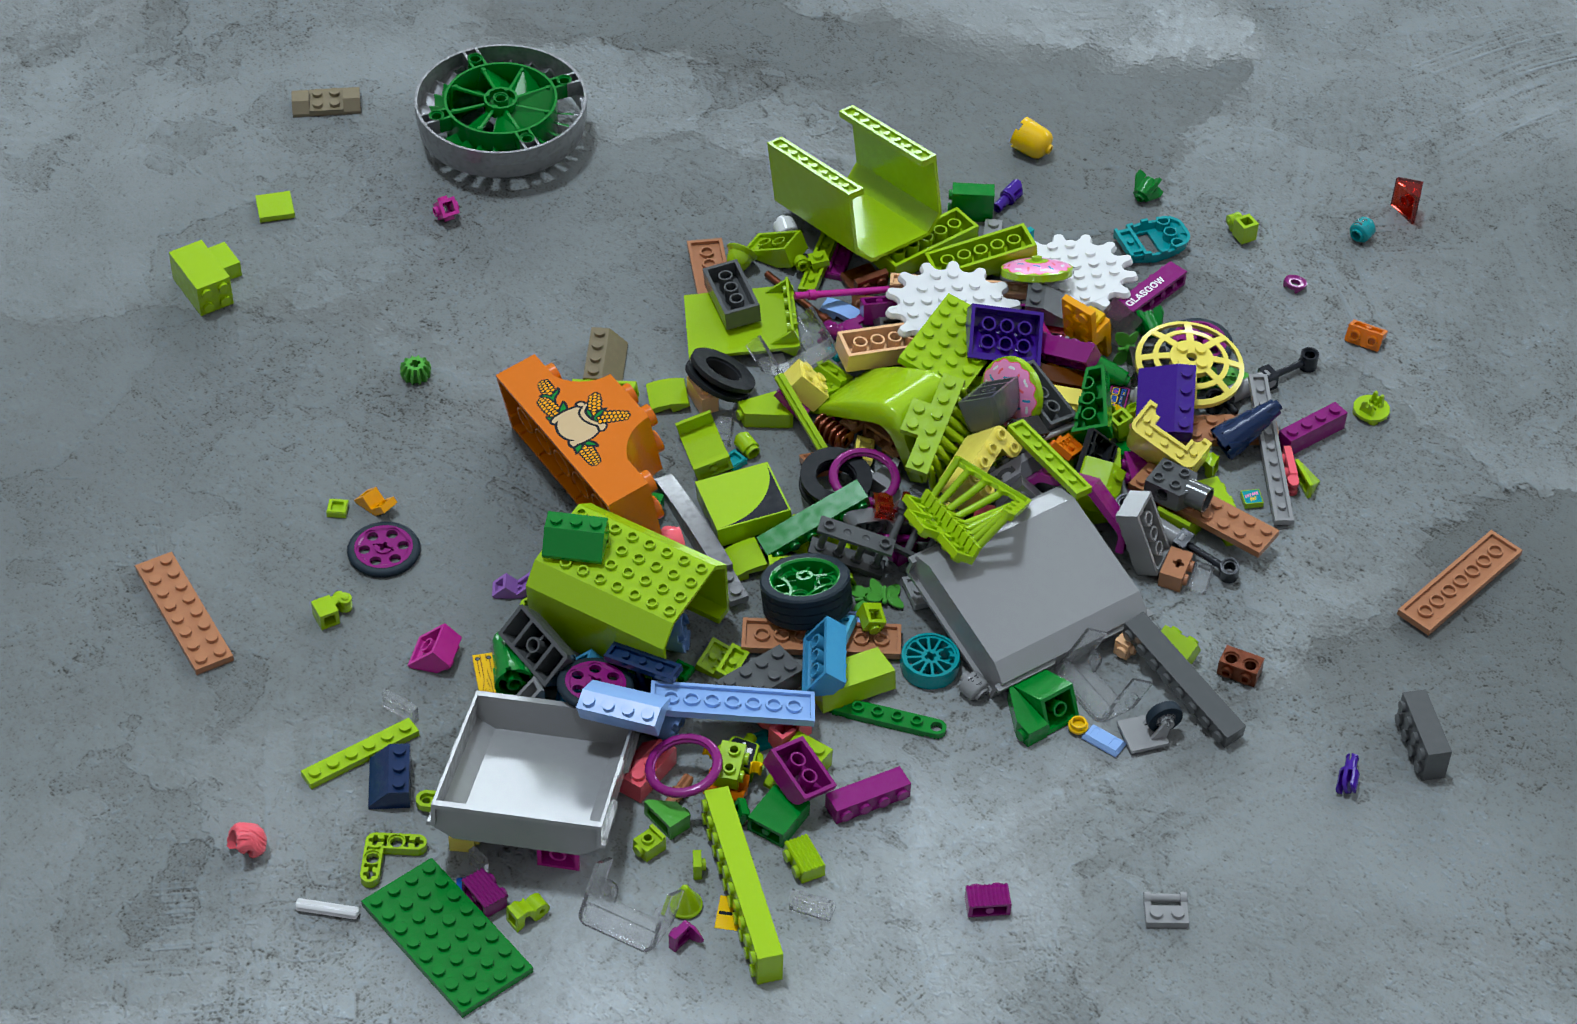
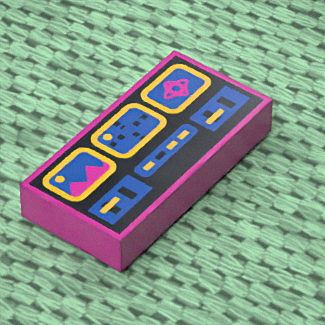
[1110,385,1130,408]

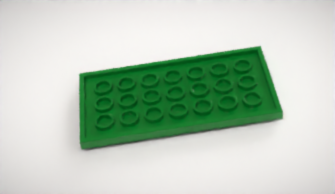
[361,858,533,1018]

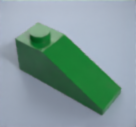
[1007,686,1049,747]

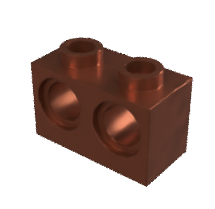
[1217,645,1265,687]

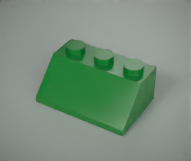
[542,511,610,564]

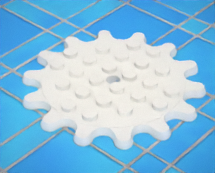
[1000,234,1138,312]
[885,261,1021,338]

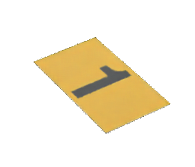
[714,895,738,931]

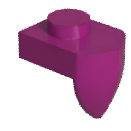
[668,920,704,952]

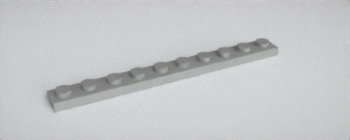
[1248,374,1294,525]

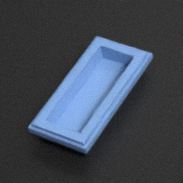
[1081,724,1127,758]

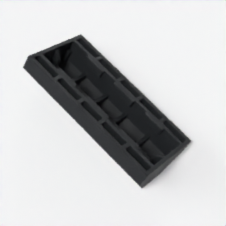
[1068,428,1119,495]

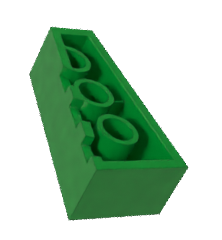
[1071,364,1113,444]

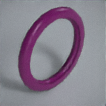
[828,448,901,507]
[645,734,723,798]

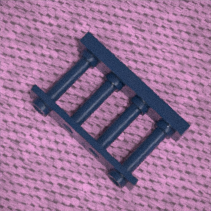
[603,641,683,693]

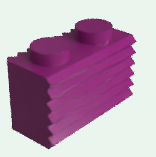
[462,868,508,918]
[965,882,1012,917]

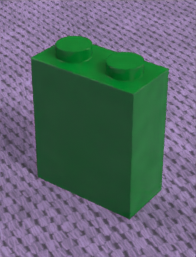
[947,182,995,222]
[747,784,810,848]

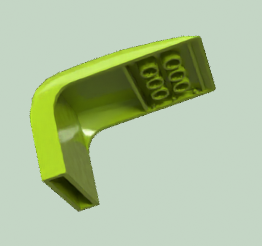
[810,367,966,483]

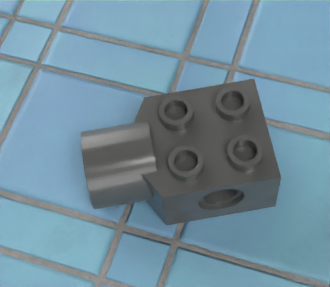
[1144,457,1214,513]

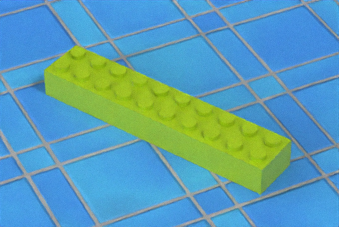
[701,786,783,985]

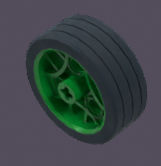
[759,553,853,631]

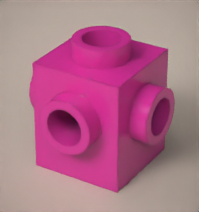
[432,195,460,222]

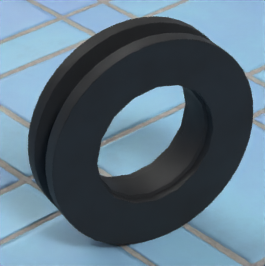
[685,348,755,403]
[799,447,873,506]

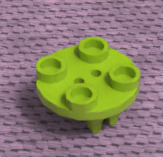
[1352,391,1390,426]

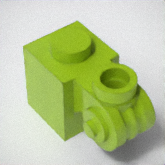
[1226,212,1259,245]
[311,591,353,630]

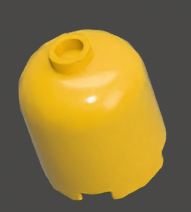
[1010,117,1053,159]

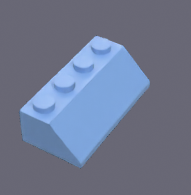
[576,680,671,736]

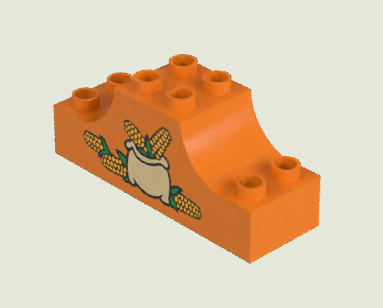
[496,354,665,535]

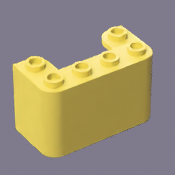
[1126,399,1212,472]
[939,426,1023,511]

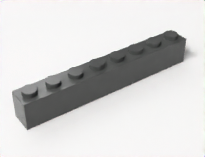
[1123,611,1246,748]

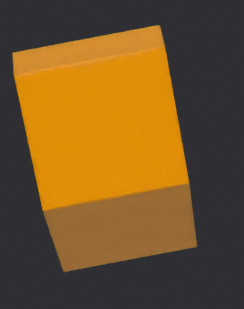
[354,487,398,516]

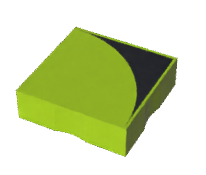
[695,462,792,546]

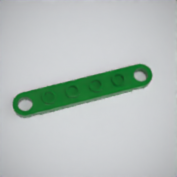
[829,700,947,739]

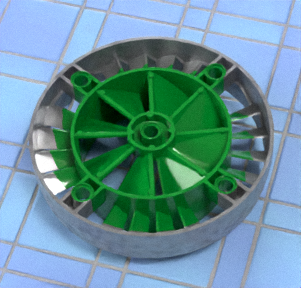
[414,44,587,178]

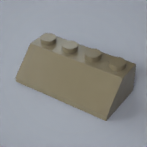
[583,327,628,381]

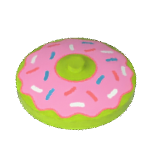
[1001,255,1073,283]
[981,356,1043,428]

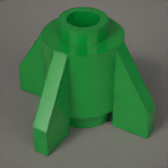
[1133,169,1163,202]
[1131,305,1164,338]

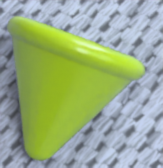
[667,884,703,919]

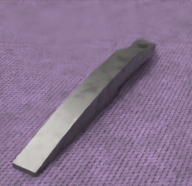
[654,474,749,607]

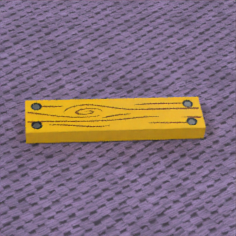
[472,653,496,693]

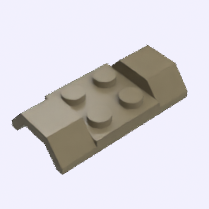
[291,87,361,117]

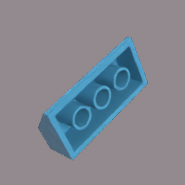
[802,616,847,696]

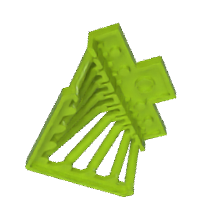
[900,373,1002,503]
[902,455,1032,565]

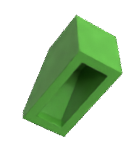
[644,799,691,840]

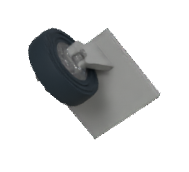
[1117,701,1183,754]

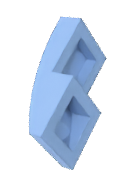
[819,297,860,321]

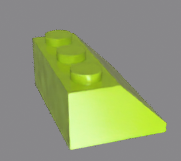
[1076,456,1126,524]

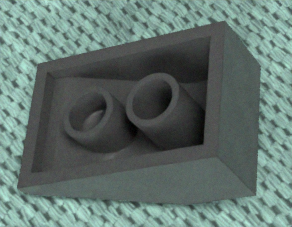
[1024,282,1065,328]

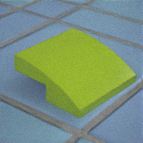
[814,359,853,396]
[646,378,690,414]
[724,537,767,581]
[695,637,750,679]

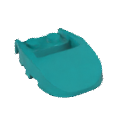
[1113,216,1190,263]

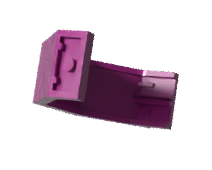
[1025,468,1126,554]

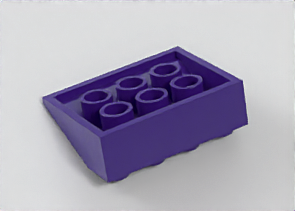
[966,303,1044,367]
[1135,364,1196,442]

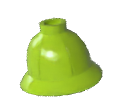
[727,243,758,271]

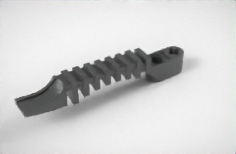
[843,508,974,534]

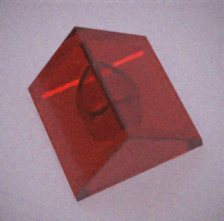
[1391,177,1423,224]

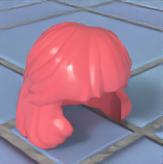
[227,822,267,858]

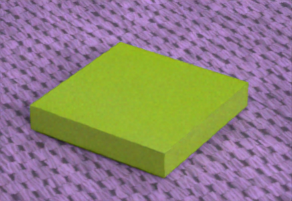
[255,191,295,223]

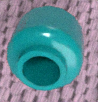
[1350,217,1376,243]

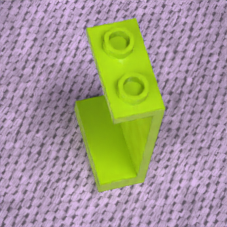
[675,410,733,481]

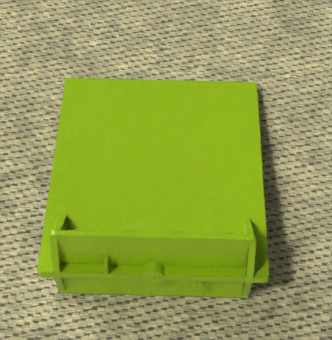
[684,277,800,359]

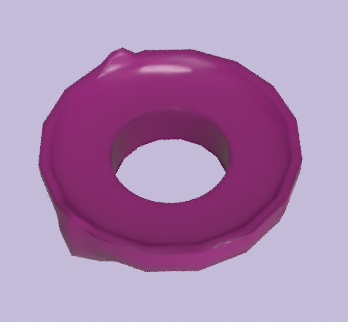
[1283,275,1307,294]

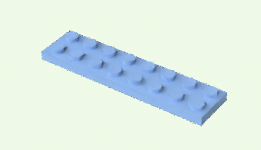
[650,680,815,727]

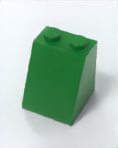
[1013,669,1079,735]

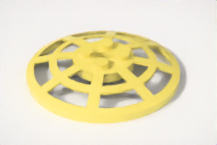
[1134,321,1244,409]

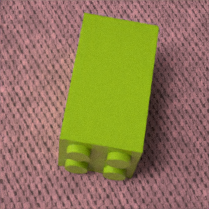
[169,240,234,316]

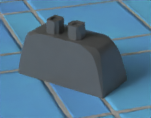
[958,376,1019,433]
[498,604,576,687]

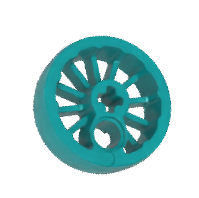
[900,633,960,690]

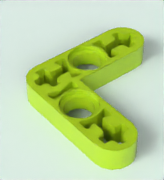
[360,832,427,888]

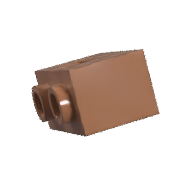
[1158,546,1195,592]

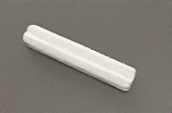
[295,898,359,919]

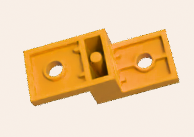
[1062,294,1112,357]

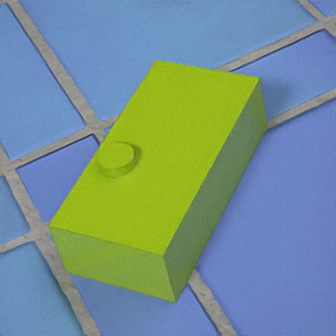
[815,647,896,713]

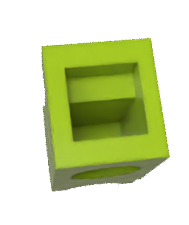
[1112,407,1133,442]

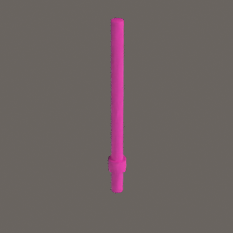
[793,286,889,300]

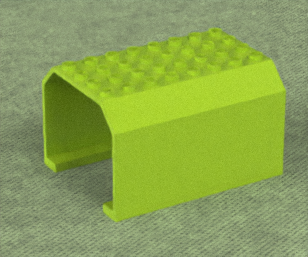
[767,105,942,262]
[526,503,729,682]

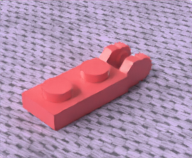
[1282,446,1299,496]

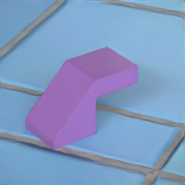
[492,571,531,599]

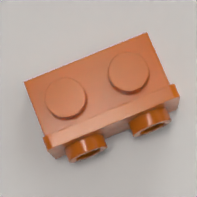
[1344,319,1388,352]
[1049,433,1083,461]

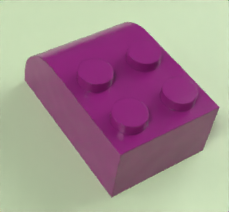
[762,736,837,805]

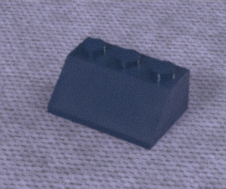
[368,743,411,810]

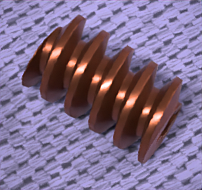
[814,413,854,449]

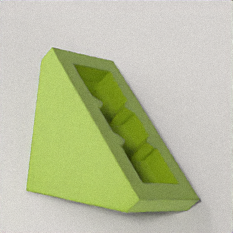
[1295,459,1320,499]

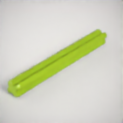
[774,373,828,450]

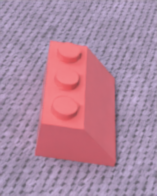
[619,739,677,803]

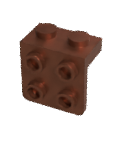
[840,263,889,296]

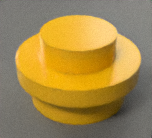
[1068,715,1088,735]

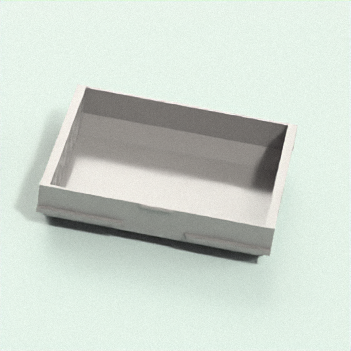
[906,485,1153,699]
[426,690,641,855]

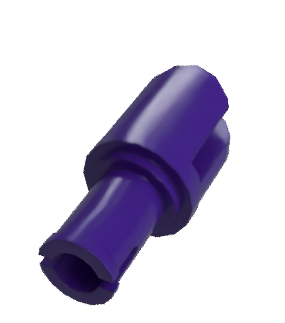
[993,179,1023,213]
[1336,753,1360,794]

